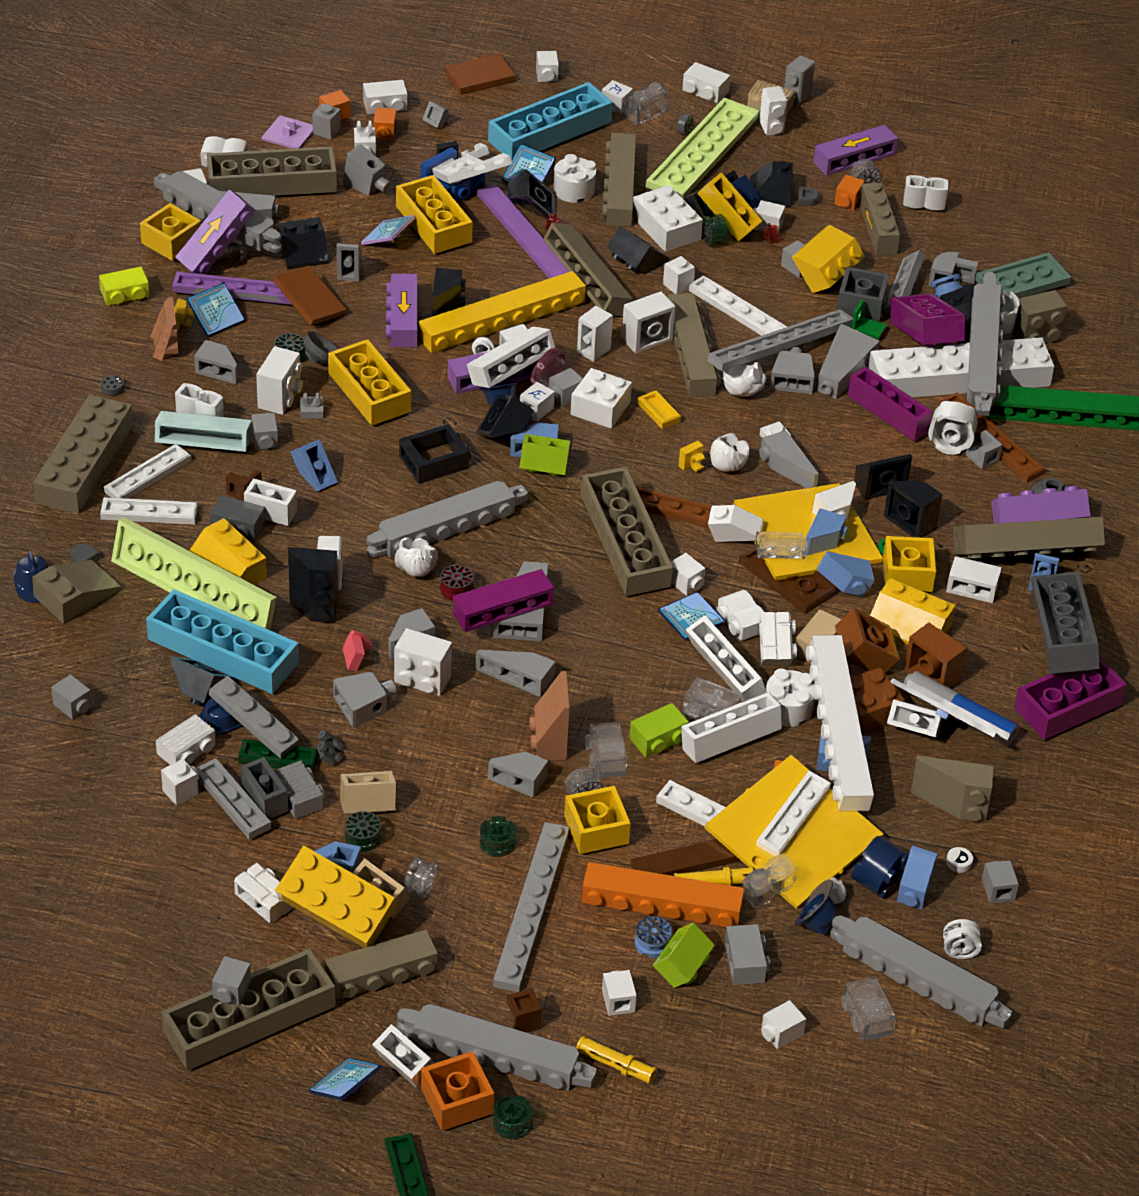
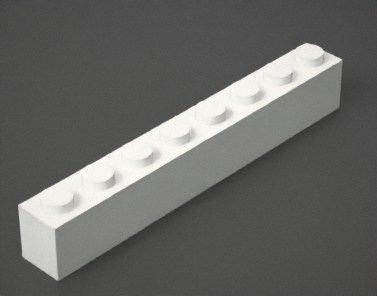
[806,635,874,811]

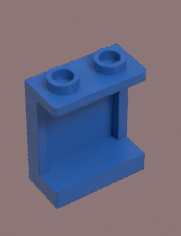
[420,147,485,202]

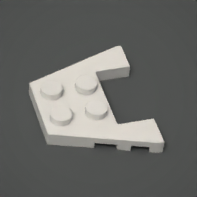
[432,143,512,184]

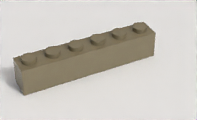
[602,133,636,227]
[543,222,633,316]
[667,293,720,397]

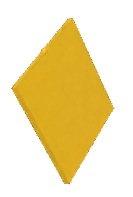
[733,483,883,580]
[704,755,883,909]

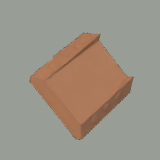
[150,297,178,361]

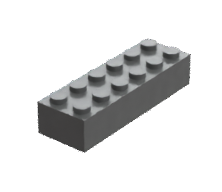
[1031,572,1100,674]

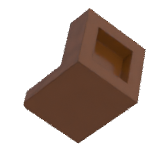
[225,470,262,501]
[507,988,542,1033]

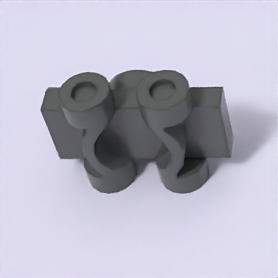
[317,730,343,766]

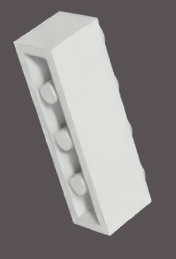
[466,326,556,388]
[685,615,766,702]
[681,692,782,763]

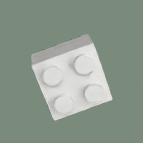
[622,292,675,354]
[256,346,303,415]
[571,368,632,429]
[394,628,452,696]

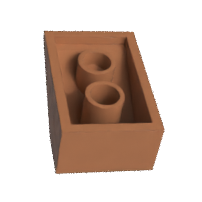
[529,671,569,760]

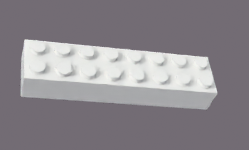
[868,338,1054,397]

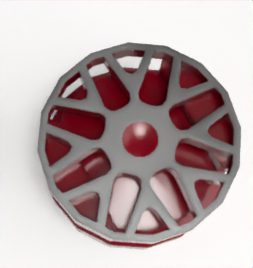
[440,564,474,601]

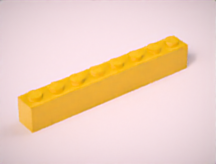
[419,271,586,353]

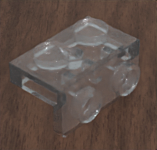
[755,532,808,559]

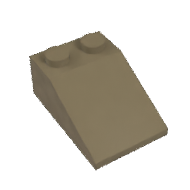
[32,559,122,624]
[911,755,994,822]

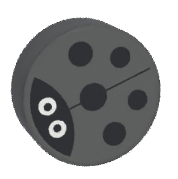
[677,114,694,135]
[101,375,124,396]

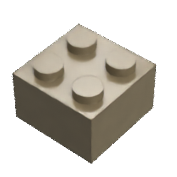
[1011,290,1067,343]

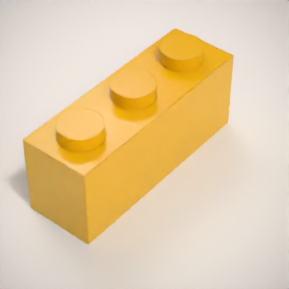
[697,172,762,242]

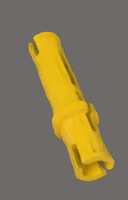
[674,867,754,886]
[576,1036,657,1085]

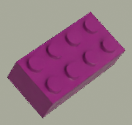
[891,293,965,347]
[1014,656,1127,740]

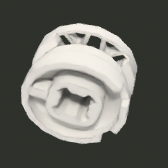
[943,919,982,959]

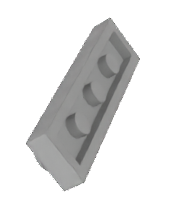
[883,250,925,315]
[209,676,299,758]
[195,758,271,840]

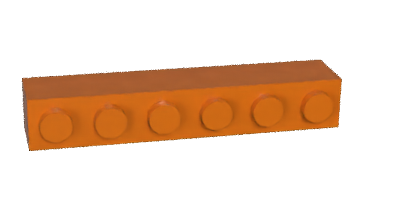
[582,862,744,927]

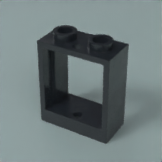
[399,424,471,484]

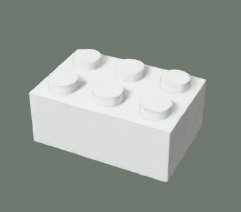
[632,185,703,252]

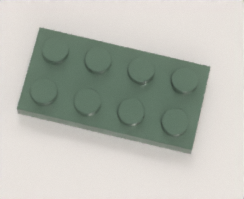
[975,252,1071,298]

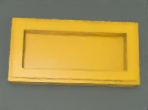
[637,390,681,429]

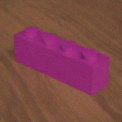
[848,366,933,441]
[453,569,554,632]

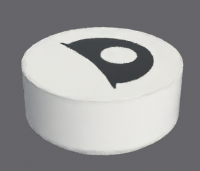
[946,847,973,873]

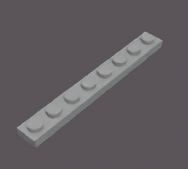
[707,309,853,371]
[493,822,570,992]

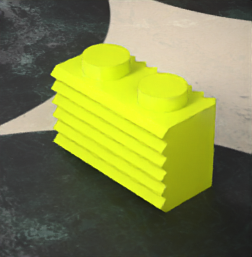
[99,266,149,306]

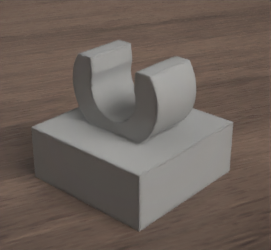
[422,101,450,128]
[300,393,323,419]

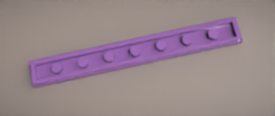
[477,184,569,278]

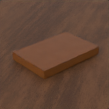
[445,54,516,94]
[273,265,347,325]

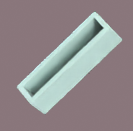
[155,411,252,452]

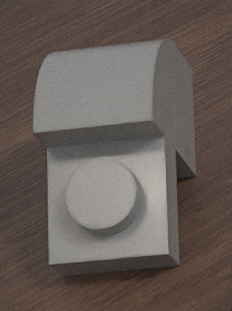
[929,252,978,286]

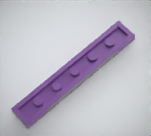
[172,272,293,305]

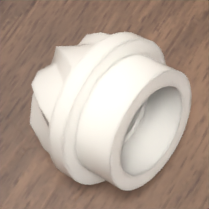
[472,337,494,355]
[829,877,847,904]

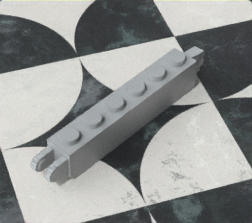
[154,171,282,253]
[967,271,1005,416]
[366,481,528,558]
[830,915,1012,1028]
[397,1004,597,1091]

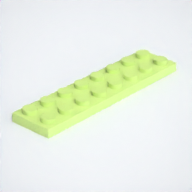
[646,98,760,198]
[111,517,277,630]

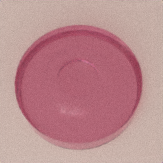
[531,348,565,387]

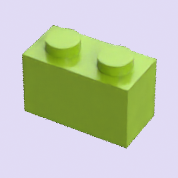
[519,434,570,476]
[629,703,689,758]
[653,922,714,988]

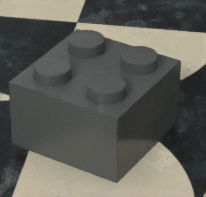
[837,267,889,321]

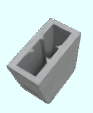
[343,144,391,195]
[770,347,814,394]
[333,672,396,728]

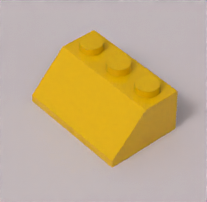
[792,225,865,293]
[189,518,267,585]
[870,578,955,645]

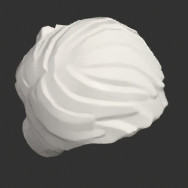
[723,362,766,397]
[710,433,750,472]
[395,537,438,577]

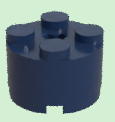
[851,836,909,898]

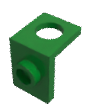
[852,299,886,340]

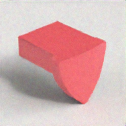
[342,630,373,671]

